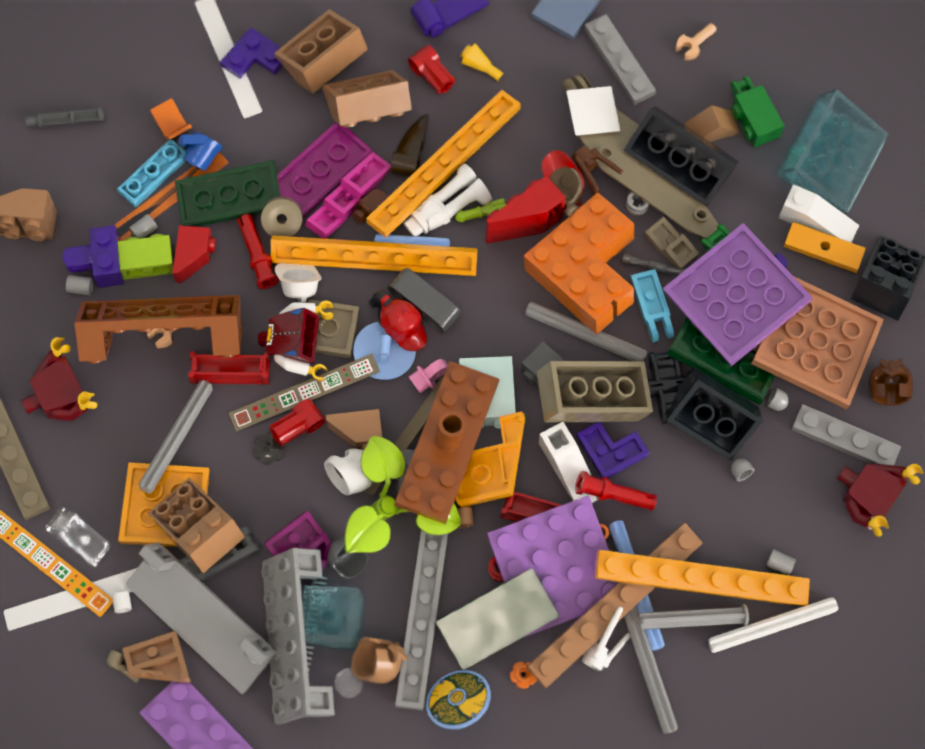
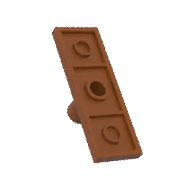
[394,361,500,525]

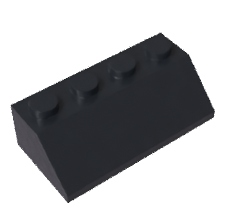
[624,106,739,206]

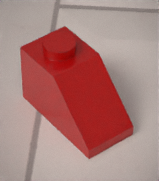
[172,225,216,283]

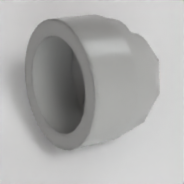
[766,388,789,411]
[731,458,755,482]

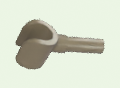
[107,650,140,683]

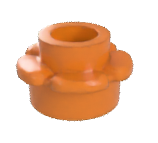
[510,661,536,689]

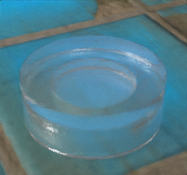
[335,668,363,698]

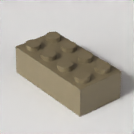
[536,361,653,422]

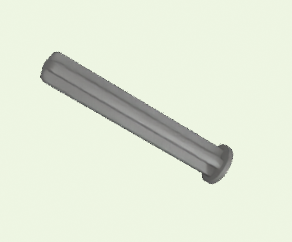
[638,604,749,629]

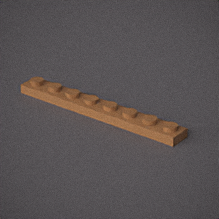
[526,523,703,688]

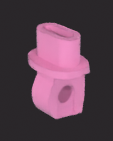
[409,359,448,393]

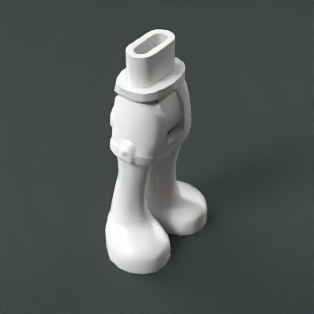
[403,164,492,236]

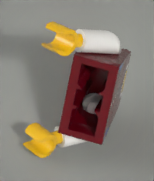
[258,300,334,382]

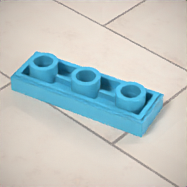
[117,139,186,208]

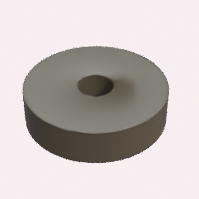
[261,196,302,237]

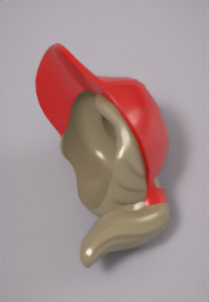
[542,150,585,217]

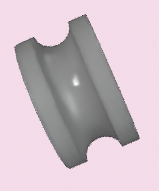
[626,192,649,216]

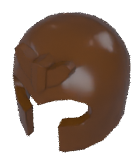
[869,359,913,406]

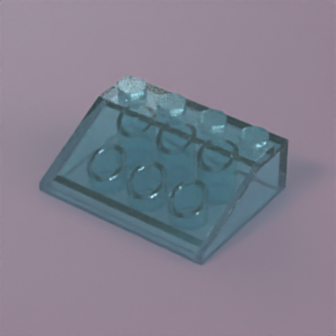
[776,89,889,214]

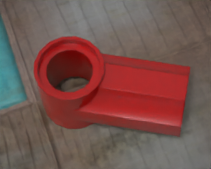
[407,45,455,95]
[269,398,326,447]

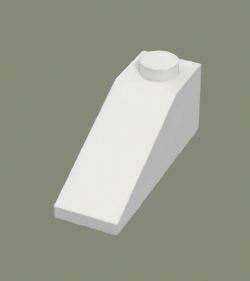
[779,184,859,243]

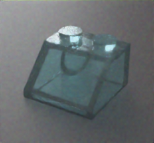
[302,585,365,650]

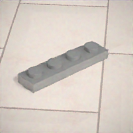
[585,14,656,105]
[791,404,901,465]

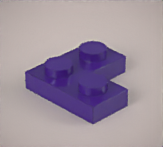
[220,27,283,79]
[576,422,650,478]

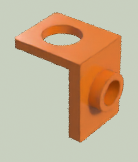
[150,98,192,140]

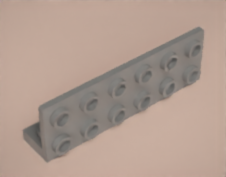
[126,543,278,694]
[261,548,335,724]

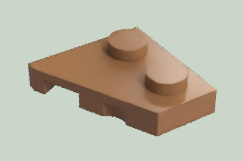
[122,631,191,683]

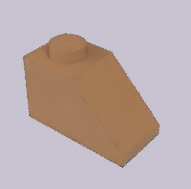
[326,409,382,451]

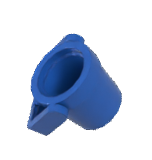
[178,131,223,171]

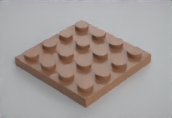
[751,276,884,409]

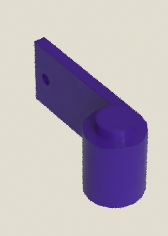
[410,0,489,38]

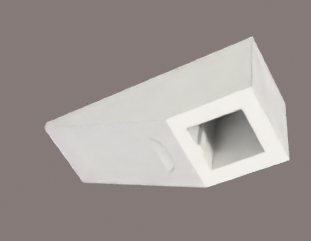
[538,422,597,503]

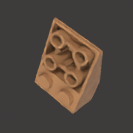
[0,188,58,242]
[148,478,245,573]

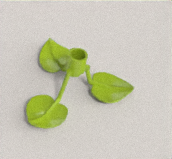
[345,436,461,553]

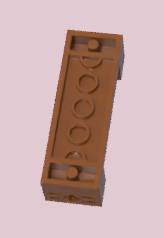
[74,295,243,364]

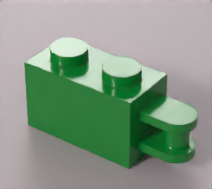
[730,76,785,148]

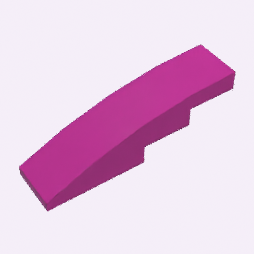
[305,152,391,239]

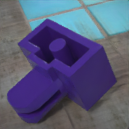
[62,225,124,288]

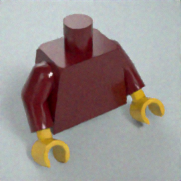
[21,337,97,421]
[837,464,924,537]

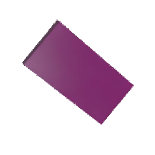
[277,122,374,220]

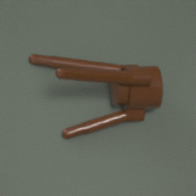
[571,146,623,195]

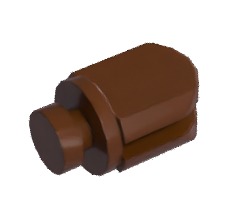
[352,189,388,225]

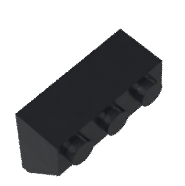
[666,367,763,460]

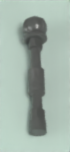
[622,253,686,275]

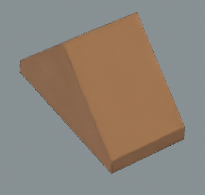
[684,105,740,142]

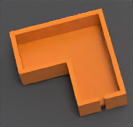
[523,193,634,335]

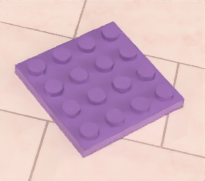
[663,223,812,366]
[486,496,618,637]

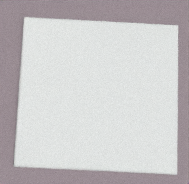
[567,86,620,135]

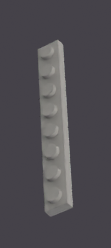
[395,530,448,711]

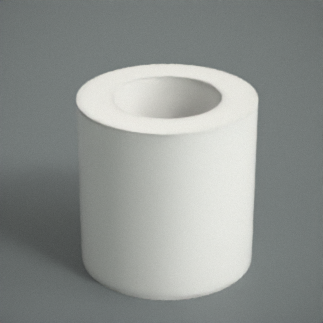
[112,592,132,613]

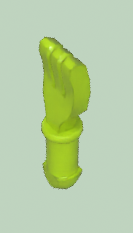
[455,198,506,222]

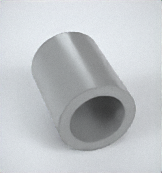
[129,214,158,239]
[66,275,94,296]
[766,549,796,576]

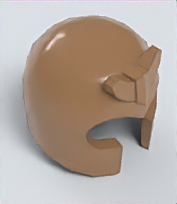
[351,637,408,684]

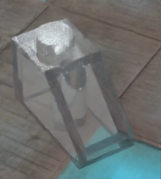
[44,507,112,567]

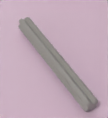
[525,302,647,361]
[139,380,213,493]
[624,605,678,734]

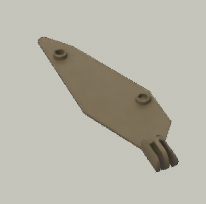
[562,72,721,243]

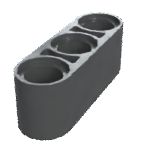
[387,268,461,334]

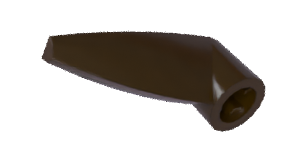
[391,114,429,176]

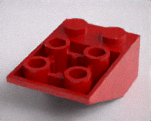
[485,175,566,244]

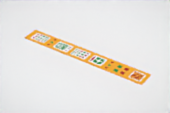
[0,510,113,617]

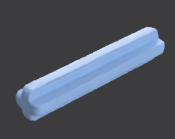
[374,234,450,247]

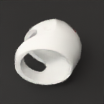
[324,449,374,495]

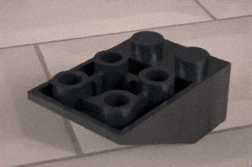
[851,235,925,321]

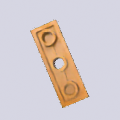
[784,222,866,273]

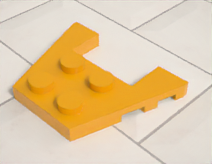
[455,411,525,508]

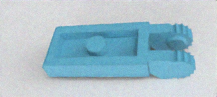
[630,269,674,342]

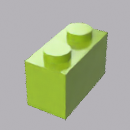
[117,234,174,280]

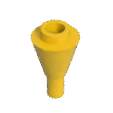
[460,43,503,81]

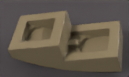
[643,217,699,269]

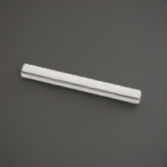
[708,597,838,653]

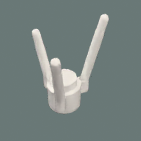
[581,607,631,671]

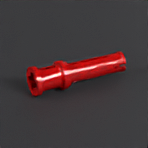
[237,214,279,289]
[575,471,657,511]

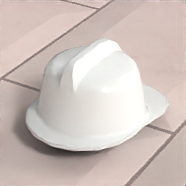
[275,263,321,303]

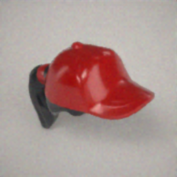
[368,290,427,351]

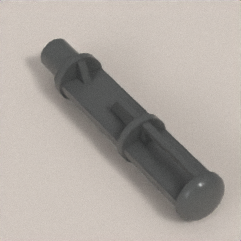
[25,106,105,128]

